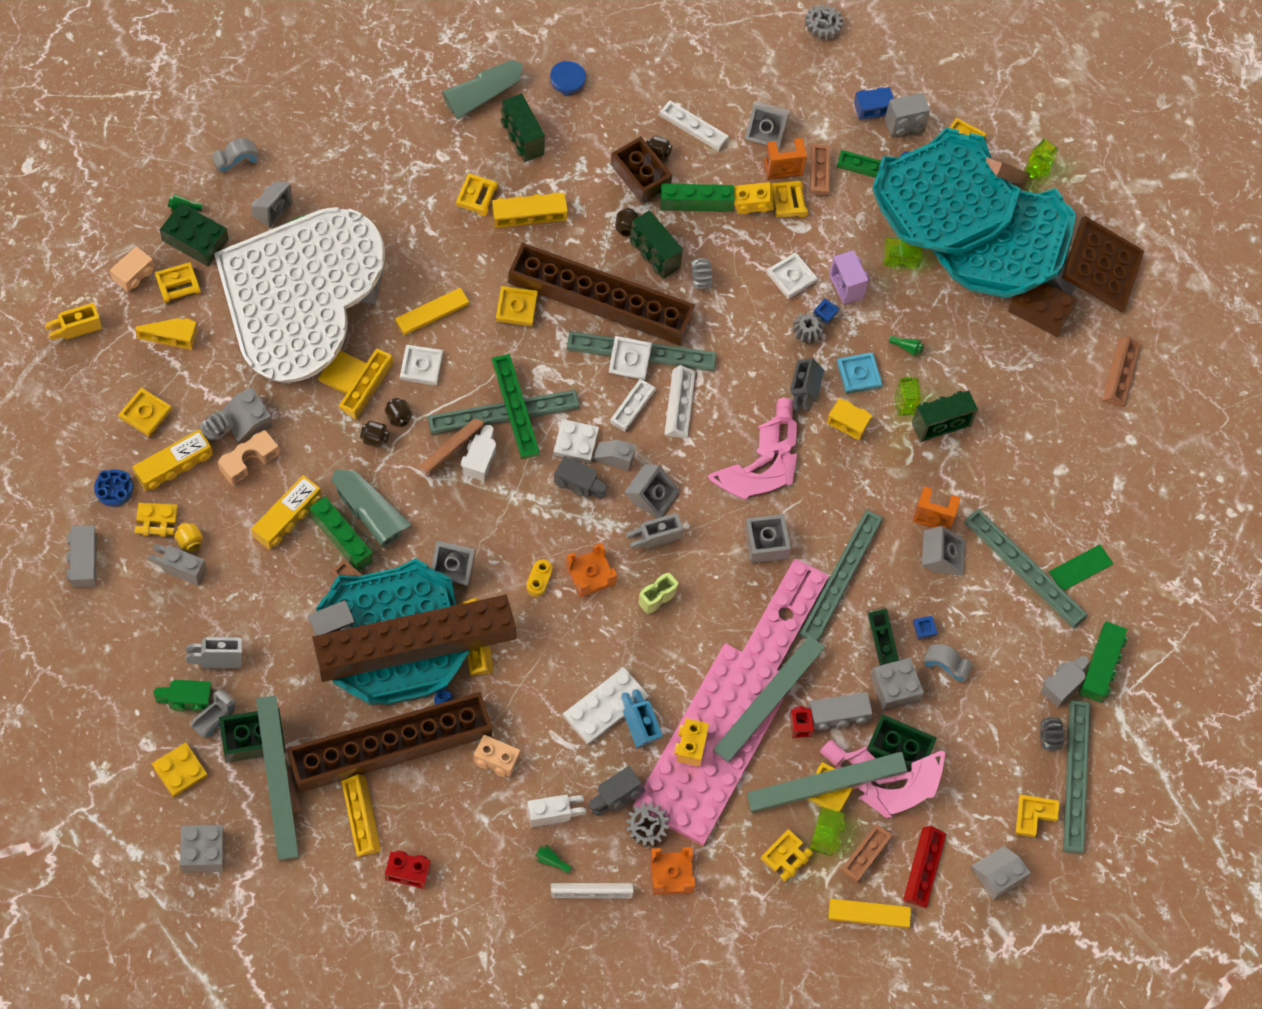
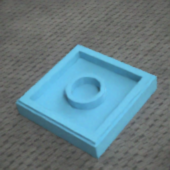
[836,352,883,394]

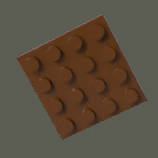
[1061,216,1144,312]

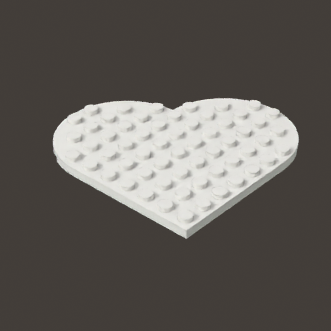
[214,207,385,383]

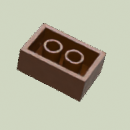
[610,136,672,204]
[1008,283,1077,337]

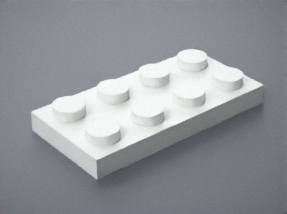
[563,667,649,745]

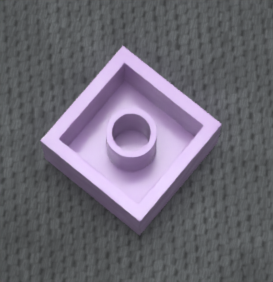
[829,250,869,305]

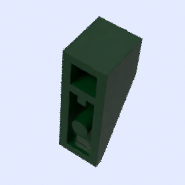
[866,607,899,666]

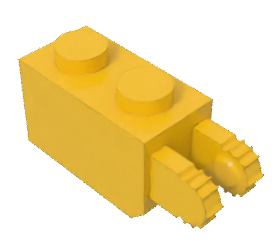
[45,302,102,340]

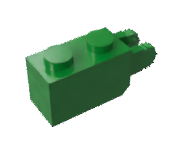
[153,679,212,713]

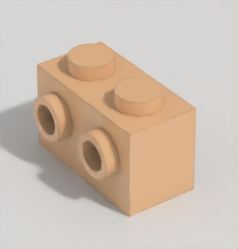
[110,246,154,292]
[474,735,520,777]

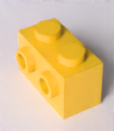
[734,182,774,214]
[826,398,872,441]
[674,718,709,767]

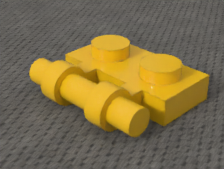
[135,503,178,537]
[760,829,813,882]

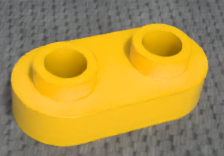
[526,559,552,597]

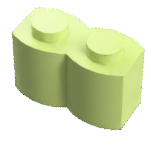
[638,573,678,614]

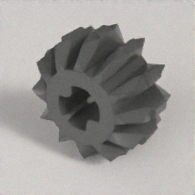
[1039,717,1065,751]

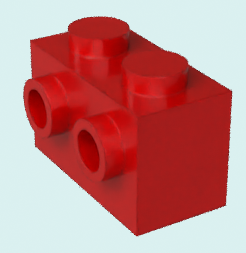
[385,850,431,889]

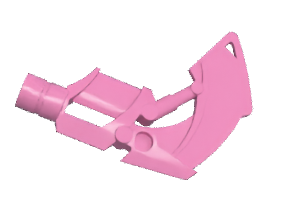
[708,398,797,500]
[820,739,946,818]

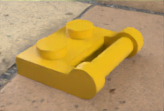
[456,173,499,216]
[771,181,809,218]
[154,262,201,303]

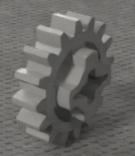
[805,3,843,40]
[626,802,670,847]

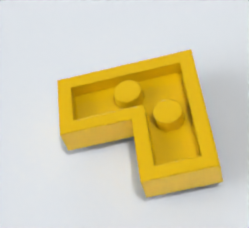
[1015,794,1059,838]

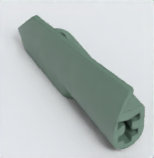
[442,60,523,120]
[331,470,411,547]

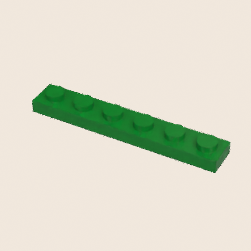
[491,354,540,460]

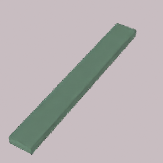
[567,331,717,372]
[428,390,580,435]
[964,509,1088,629]
[799,510,883,641]
[713,635,825,763]
[256,695,299,860]
[1063,700,1090,854]
[747,752,907,813]

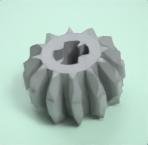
[692,258,712,289]
[792,312,824,344]
[200,410,233,442]

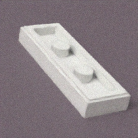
[610,379,656,432]

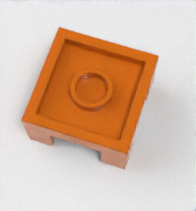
[764,138,807,180]
[912,486,961,530]
[565,542,617,598]
[650,847,695,895]

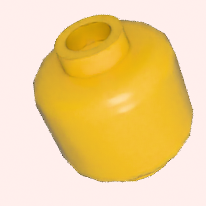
[174,523,203,553]

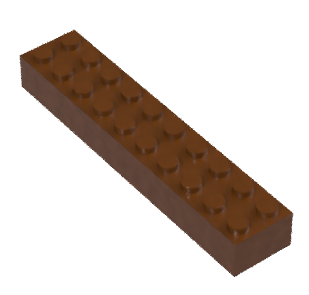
[508,242,695,345]
[312,594,517,682]
[287,692,493,793]

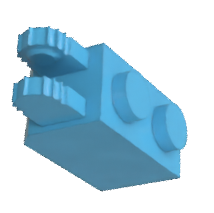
[621,689,663,748]

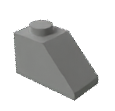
[593,440,636,472]

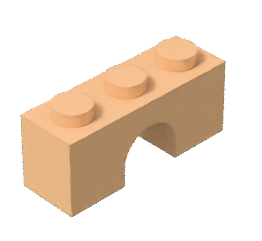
[218,430,279,486]

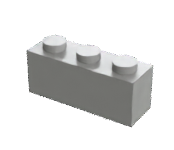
[67,525,97,588]
[807,692,872,731]

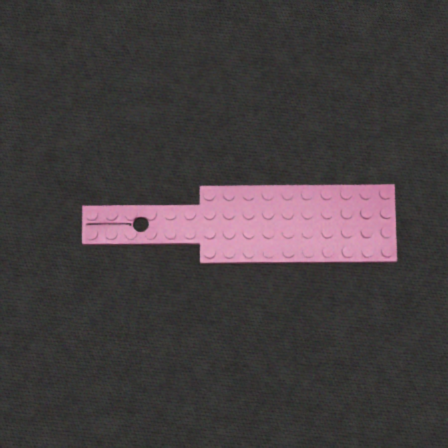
[632,559,829,846]

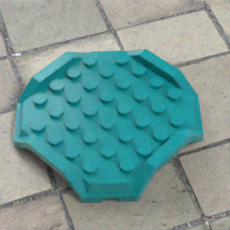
[872,127,1021,254]
[932,188,1076,298]
[316,558,469,706]

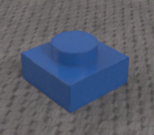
[813,298,839,324]
[913,616,938,640]

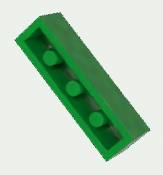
[660,183,735,212]
[310,496,373,572]
[1079,621,1128,703]

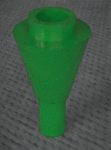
[168,193,203,212]
[889,335,924,357]
[535,844,572,874]

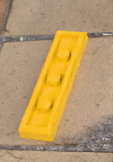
[395,288,469,336]
[828,899,911,929]

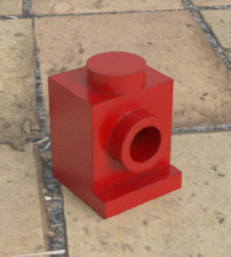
[790,706,814,738]

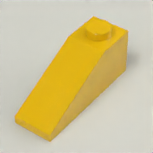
[135,318,198,350]

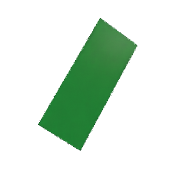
[1048,544,1114,591]

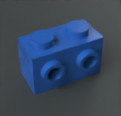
[854,87,894,120]

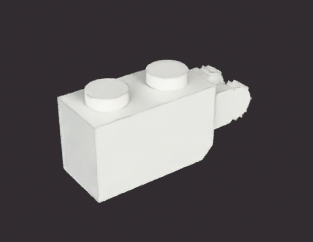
[460,425,496,481]
[527,795,586,828]

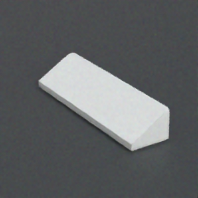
[665,365,696,438]
[551,883,633,899]

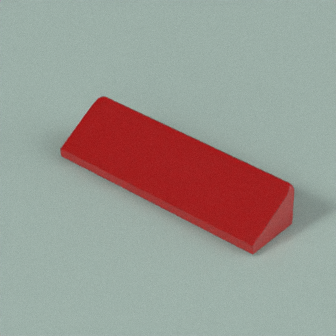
[903,825,946,908]

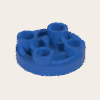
[550,61,586,96]
[94,469,134,507]

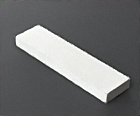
[659,100,729,152]

